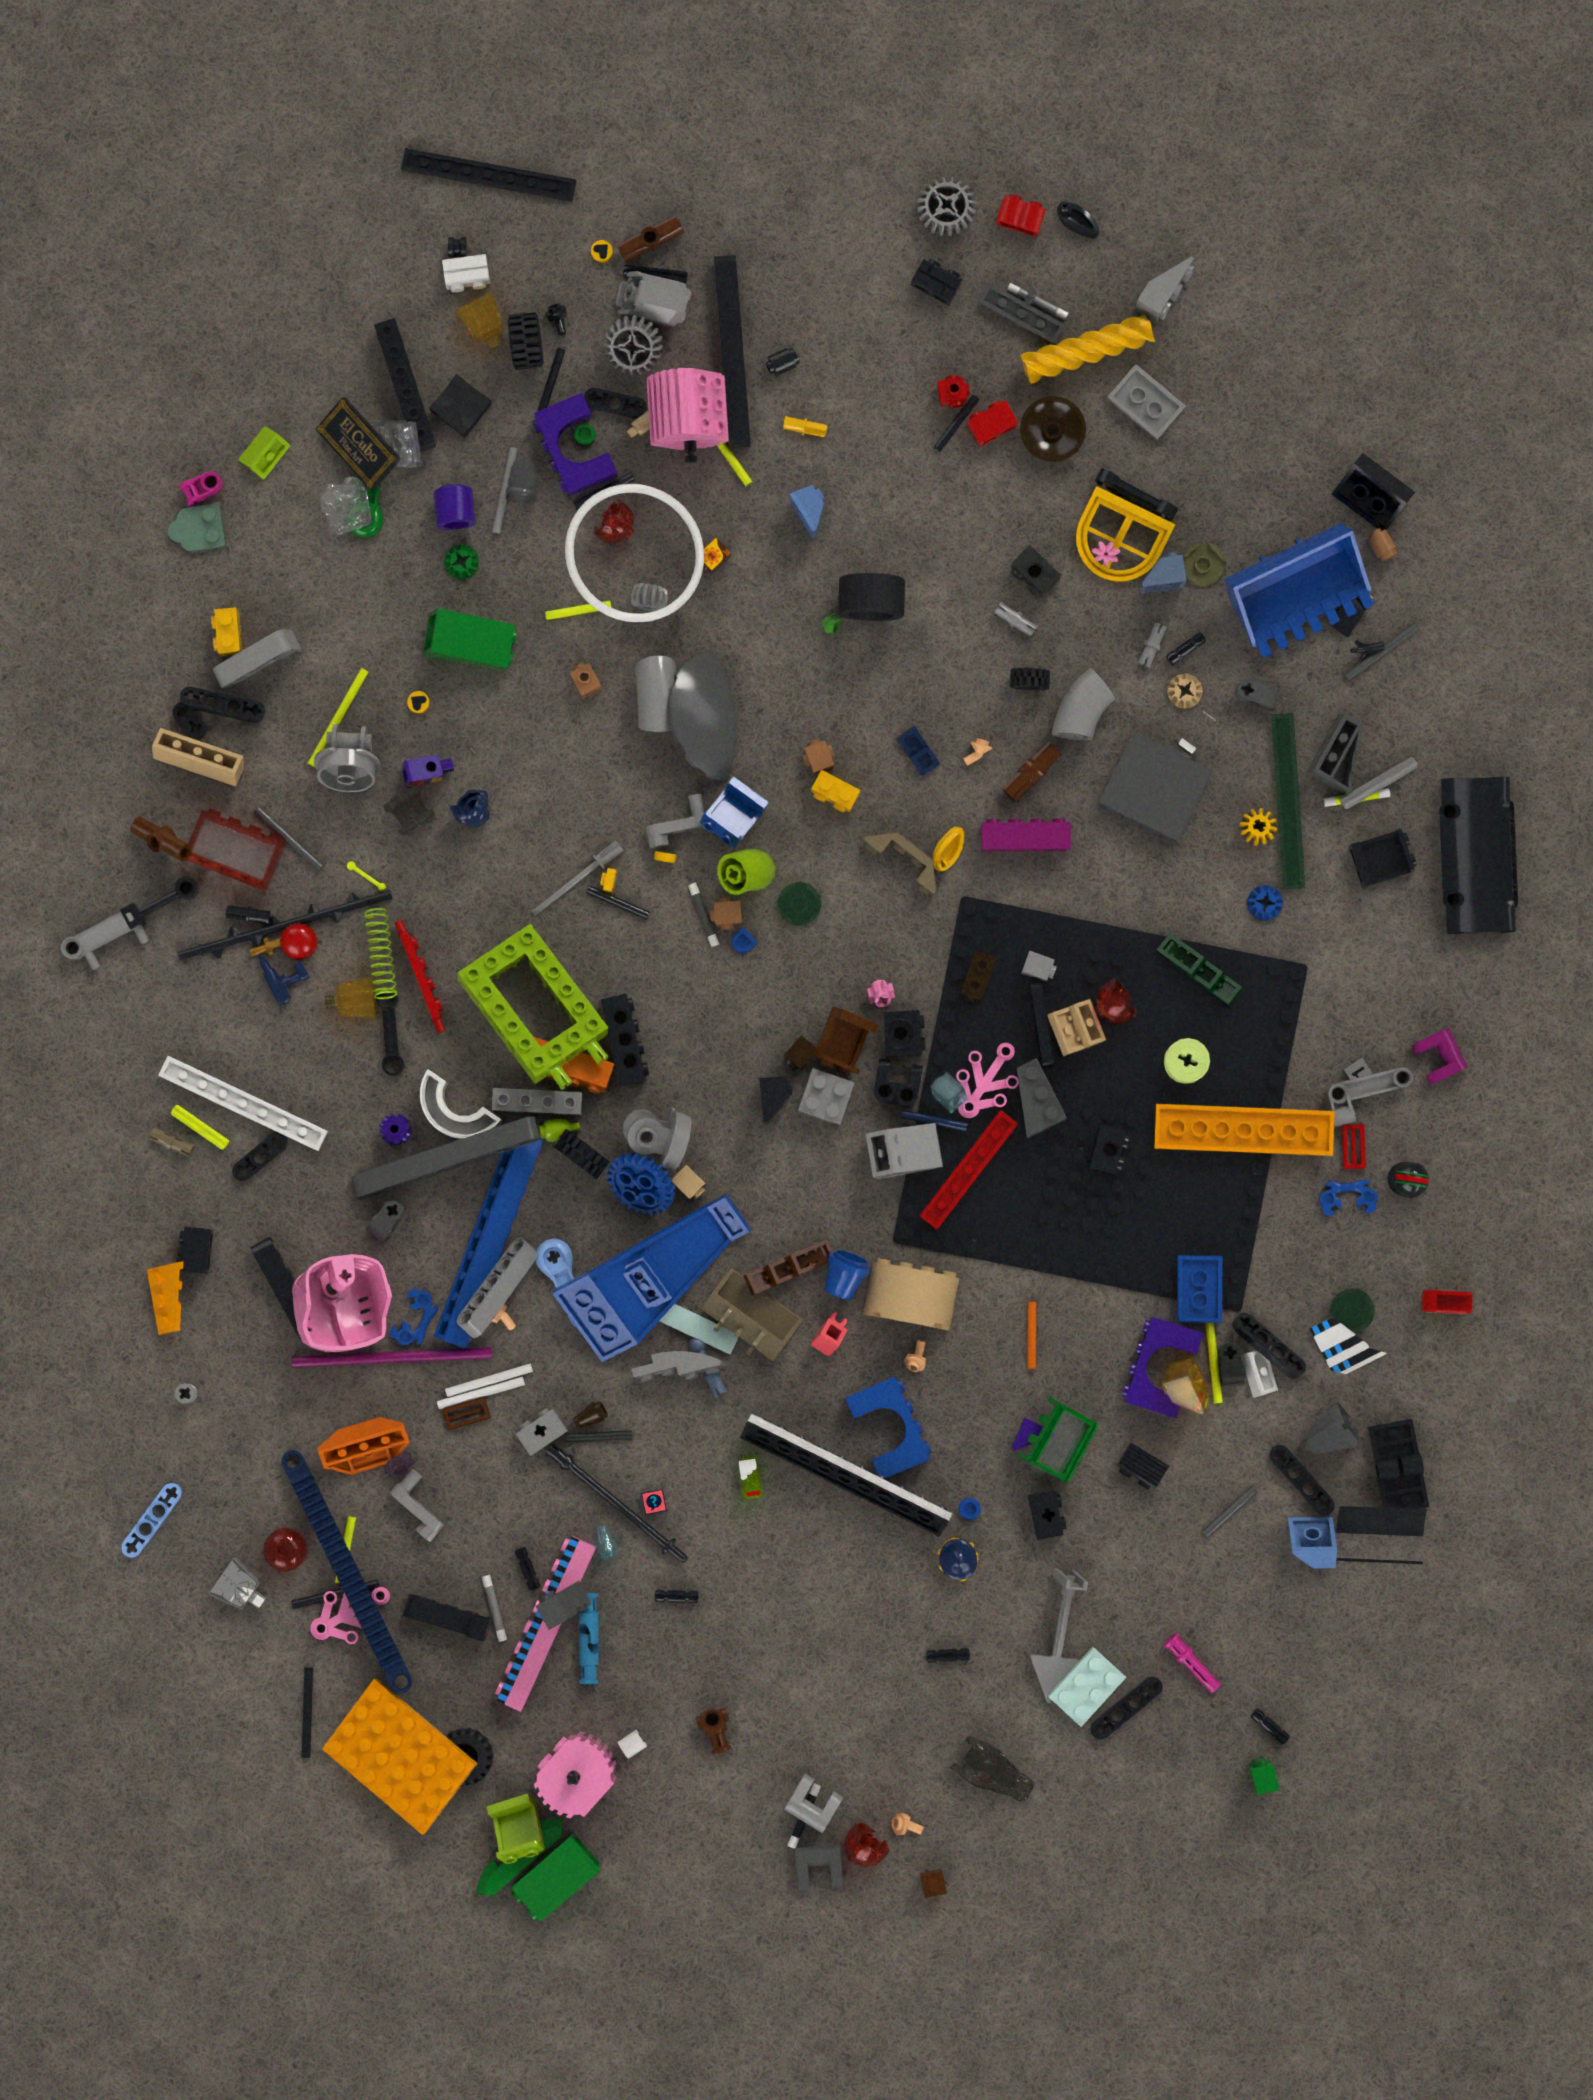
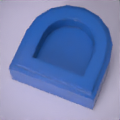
[731,927,758,953]

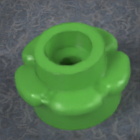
[822,613,841,634]

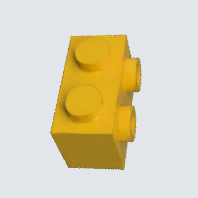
[211,607,242,657]
[811,770,861,813]

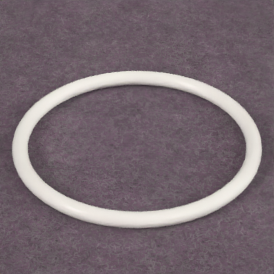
[565,484,704,622]

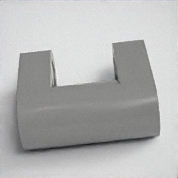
[784,1774,843,1833]

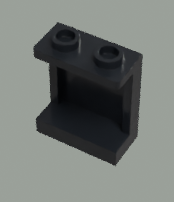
[1349,829,1417,888]

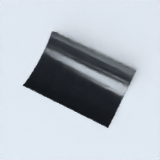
[1336,1506,1427,1564]

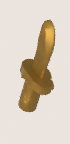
[249,937,281,957]

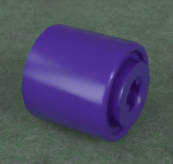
[433,484,476,530]

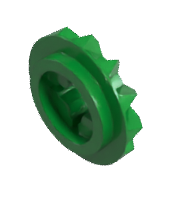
[444,544,479,579]

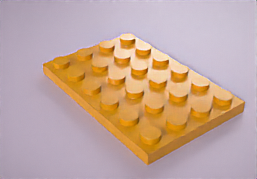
[322,1678,478,1835]

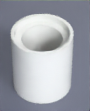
[618,1730,647,1759]

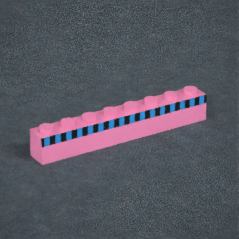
[495,1535,597,1712]

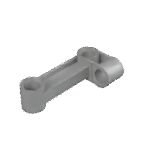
[1326,1067,1413,1127]

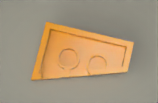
[147,1262,183,1335]

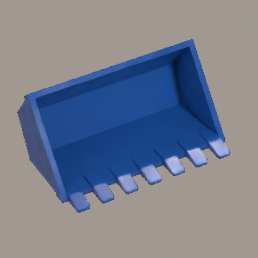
[1224,523,1374,658]

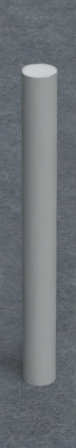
[492,447,518,534]

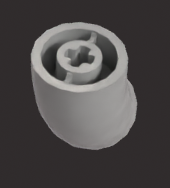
[635,655,677,732]
[1052,667,1115,740]

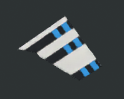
[1310,1317,1387,1374]

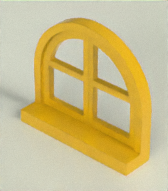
[1076,486,1176,581]

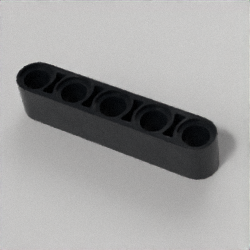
[250,1236,311,1342]

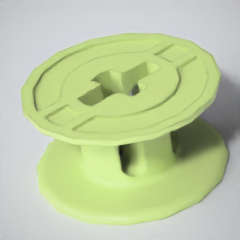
[1164,1038,1210,1084]

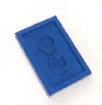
[1177,1255,1223,1323]

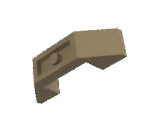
[863,833,936,896]

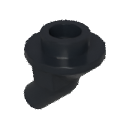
[545,303,567,336]

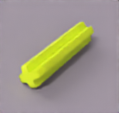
[171,1105,229,1150]

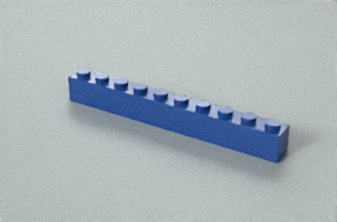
[434,1138,543,1348]

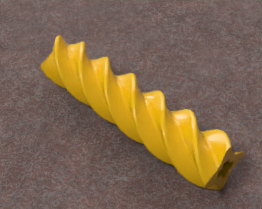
[1020,313,1155,384]

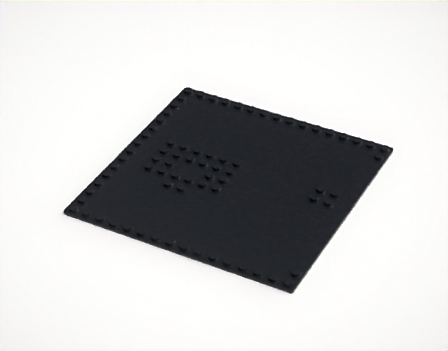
[893,896,1308,1311]

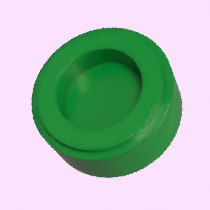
[574,423,596,446]

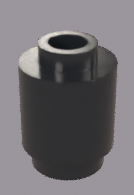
[765,348,800,377]

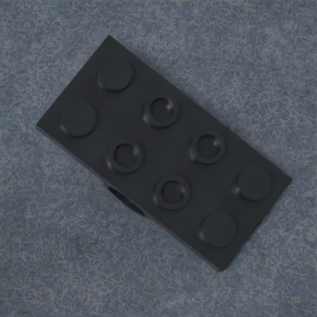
[1368,1419,1430,1509]

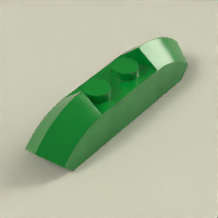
[476,1817,563,1896]

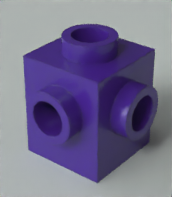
[379,1113,412,1146]

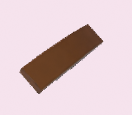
[743,1239,833,1296]

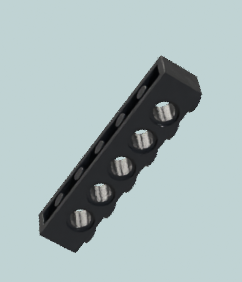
[374,318,437,453]

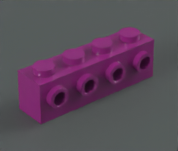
[981,818,1071,852]

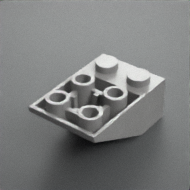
[1135,257,1195,324]
[866,1123,943,1180]

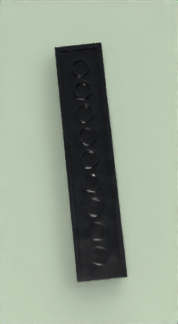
[740,1414,953,1537]

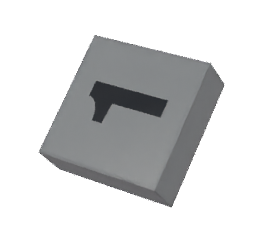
[1343,1058,1373,1080]

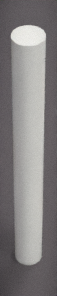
[445,1363,533,1397]
[437,1377,525,1410]

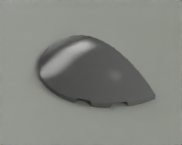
[668,651,736,782]

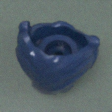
[450,790,490,828]

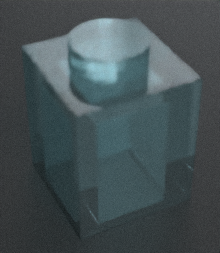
[930,1073,968,1113]

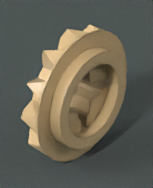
[1167,673,1203,709]

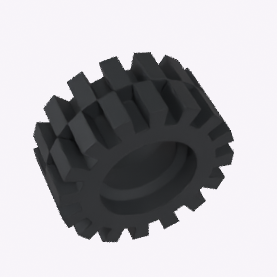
[1010,668,1050,691]

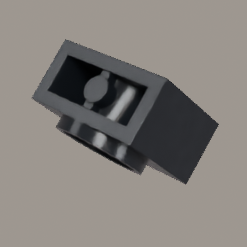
[884,1010,926,1057]

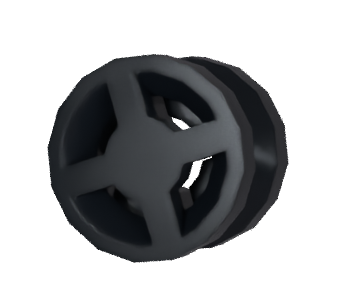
[448,237,467,259]

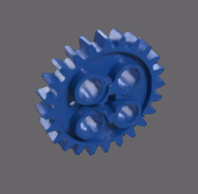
[606,1152,676,1216]

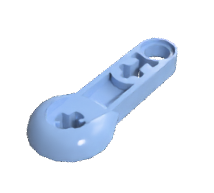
[536,1238,576,1327]

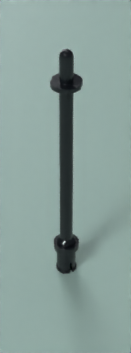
[545,1443,688,1563]

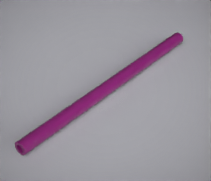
[291,1347,492,1368]

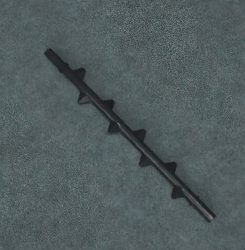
[178,890,393,960]

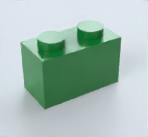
[1247,1757,1280,1795]

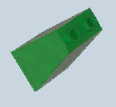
[422,608,517,670]
[511,1832,602,1922]

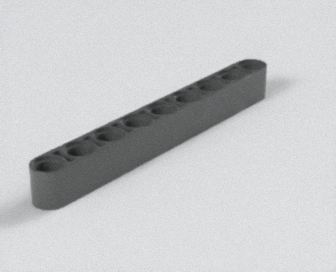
[351,1116,540,1200]

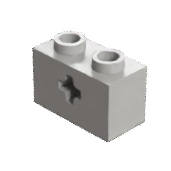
[516,1408,568,1456]

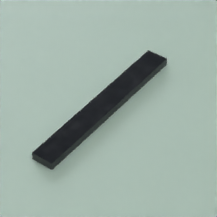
[401,148,577,202]

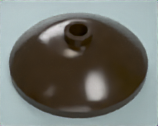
[1020,396,1086,462]

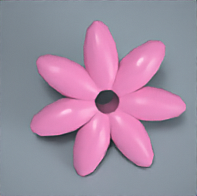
[1092,541,1120,566]

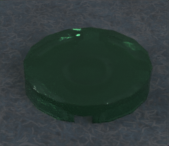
[777,882,821,926]
[1330,1288,1375,1333]

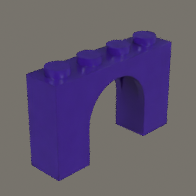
[532,393,618,497]
[1122,1317,1204,1418]

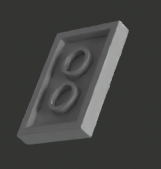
[1107,364,1186,440]

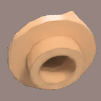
[963,738,992,766]
[491,1305,516,1330]
[904,1340,926,1372]
[891,1813,924,1835]

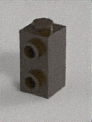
[960,951,996,1004]

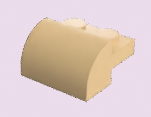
[1047,999,1106,1056]

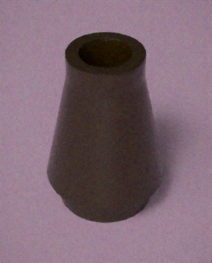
[573,1401,608,1429]

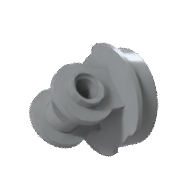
[314,724,381,792]
[622,1107,692,1171]

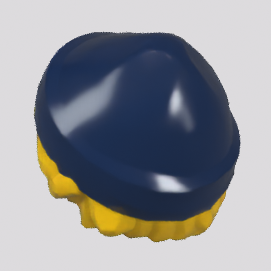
[937,1537,979,1581]

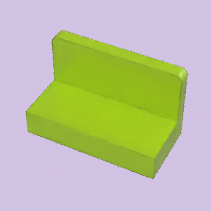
[238,426,291,480]

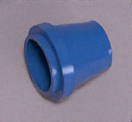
[824,1250,871,1300]

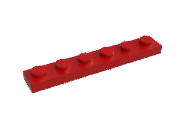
[919,1110,1018,1230]

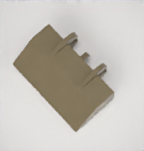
[701,1268,803,1361]

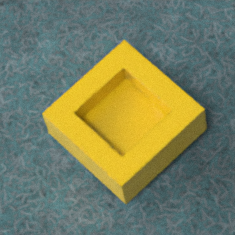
[600,868,617,893]

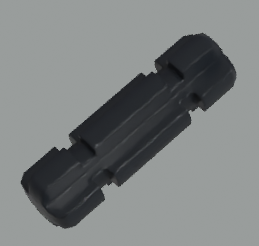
[1166,632,1206,665]
[515,1547,540,1590]
[655,1590,699,1603]
[926,1648,970,1663]
[1251,1708,1290,1744]

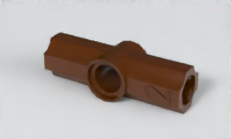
[617,215,684,262]
[1002,741,1062,802]
[130,816,192,862]

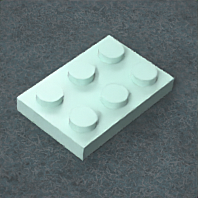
[1048,1646,1126,1727]

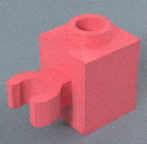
[810,1312,847,1357]

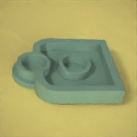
[168,503,226,552]

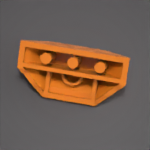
[317,1417,410,1475]

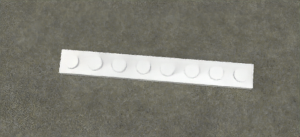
[158,1056,329,1151]

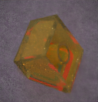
[1162,1355,1210,1414]

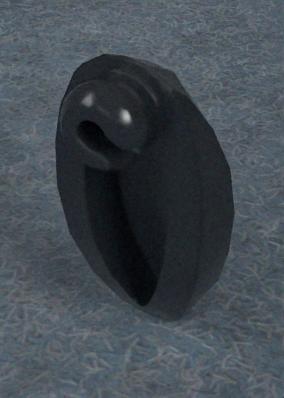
[1057,201,1099,239]

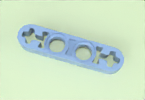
[121,1483,183,1558]

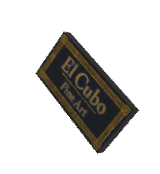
[315,397,401,491]

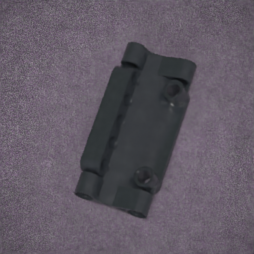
[1439,777,1518,934]

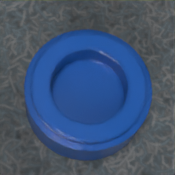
[958,1498,981,1520]

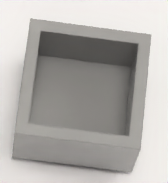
[798,1068,855,1126]

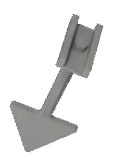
[1030,1568,1088,1703]

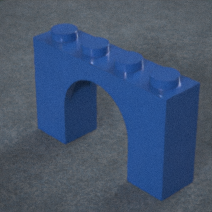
[845,1377,932,1478]

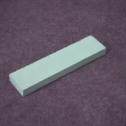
[659,1304,739,1355]

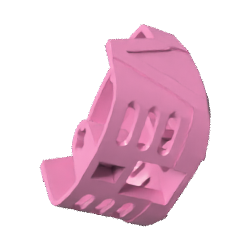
[292,1254,392,1352]

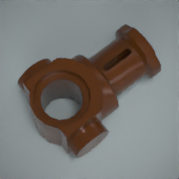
[695,1708,731,1754]

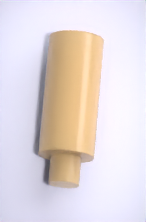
[626,410,650,438]

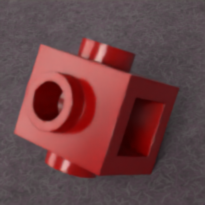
[937,375,970,408]

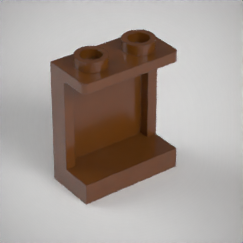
[813,1006,878,1075]

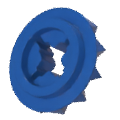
[1247,885,1283,921]

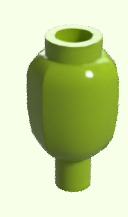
[539,1119,580,1142]

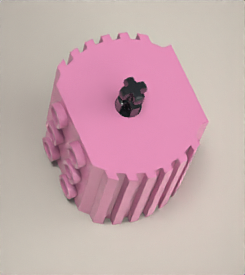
[647,368,729,463]
[534,1731,617,1818]

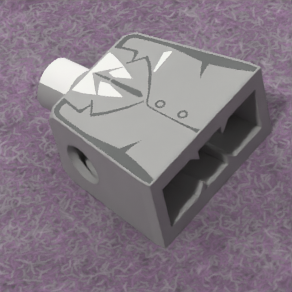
[209,1558,266,1609]

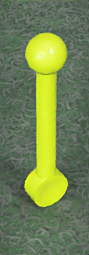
[347,861,386,891]

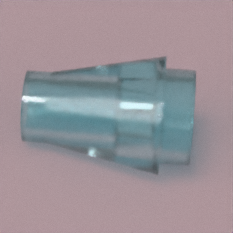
[596,1525,619,1560]

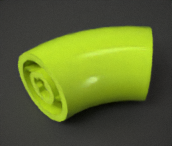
[717,849,776,895]

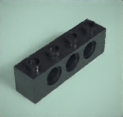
[600,994,649,1087]

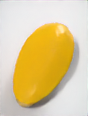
[932,826,964,872]

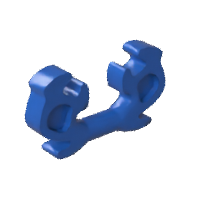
[1319,1180,1378,1215]
[390,1288,439,1345]

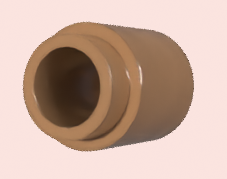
[1367,528,1397,562]

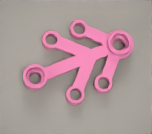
[956,1043,1019,1118]
[310,1587,390,1644]

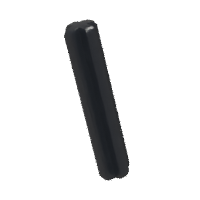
[623,265,688,284]

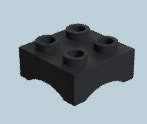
[429,374,492,438]

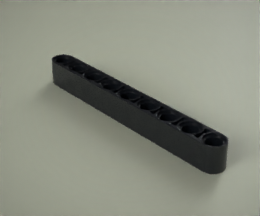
[714,255,751,448]

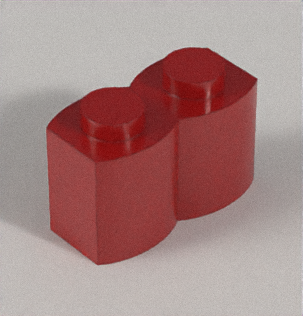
[996,194,1046,237]

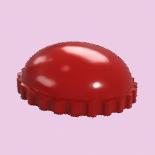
[279,923,318,960]

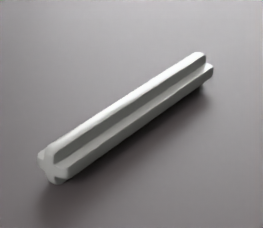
[1340,757,1418,809]

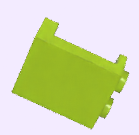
[487,1793,545,1864]

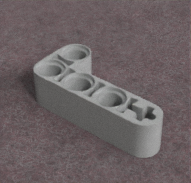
[212,629,302,689]

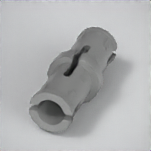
[994,602,1038,638]
[1137,623,1167,669]

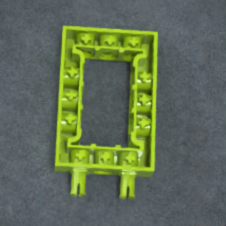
[458,924,609,1090]

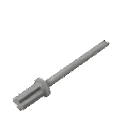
[531,840,624,916]

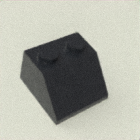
[759,1076,792,1125]

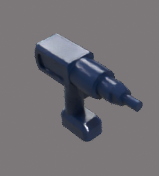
[258,954,310,1005]

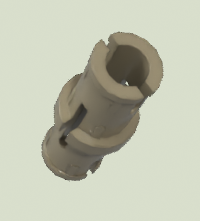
[149,1127,195,1158]

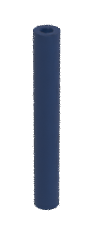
[901,1110,967,1132]

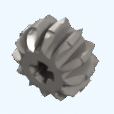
[631,583,668,612]

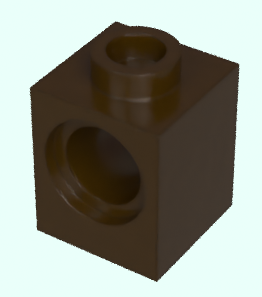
[784,1035,816,1070]

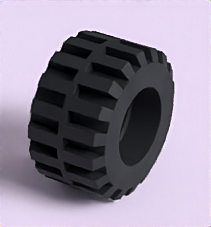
[507,312,544,370]
[446,1728,493,1787]

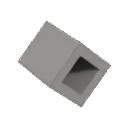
[1021,951,1057,982]

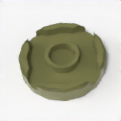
[1183,543,1225,587]

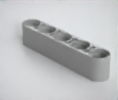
[457,1238,538,1338]

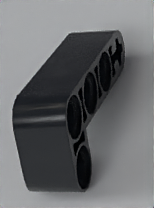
[403,1593,493,1641]

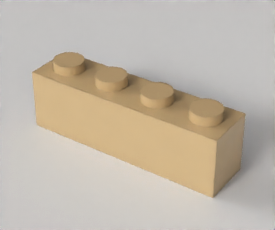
[152,728,244,787]

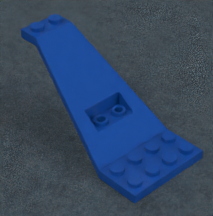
[552,1193,751,1362]

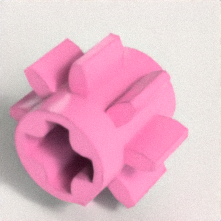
[867,980,895,1007]

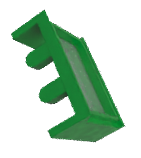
[1017,1397,1099,1483]

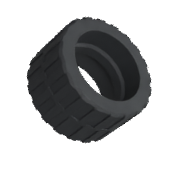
[838,573,905,621]

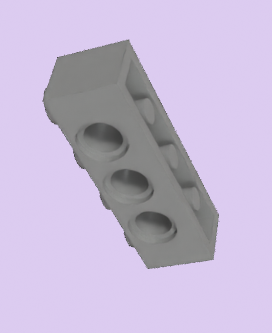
[492,1088,583,1116]

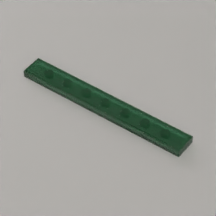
[1271,713,1305,890]

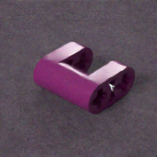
[1411,1027,1468,1085]

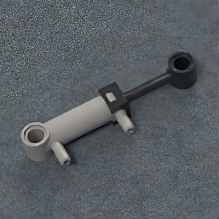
[61,876,199,970]

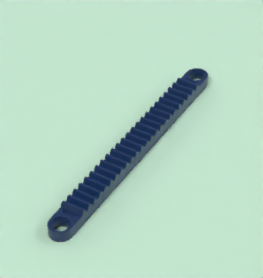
[281,1450,413,1694]

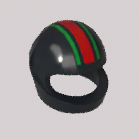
[1388,1162,1429,1198]

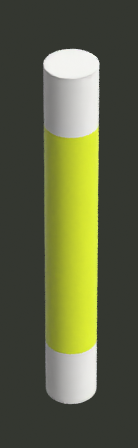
[1323,788,1390,807]

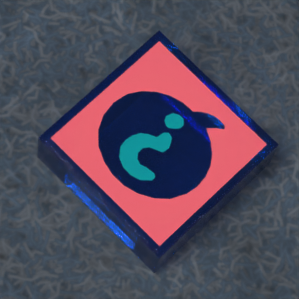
[641,1489,667,1515]

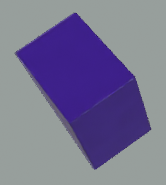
[1011,1418,1056,1451]

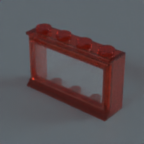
[185,808,286,893]

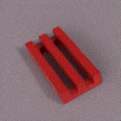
[1342,1124,1366,1169]

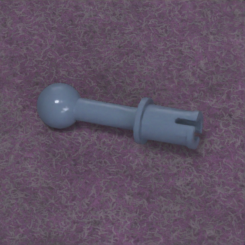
[688,1337,728,1398]

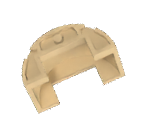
[863,1258,959,1331]

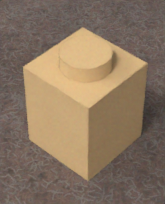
[672,1165,706,1200]

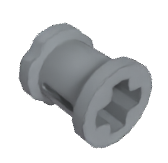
[175,1383,197,1404]

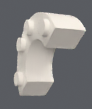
[420,1069,503,1139]

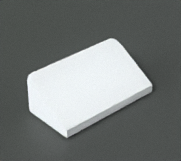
[1241,1350,1278,1398]

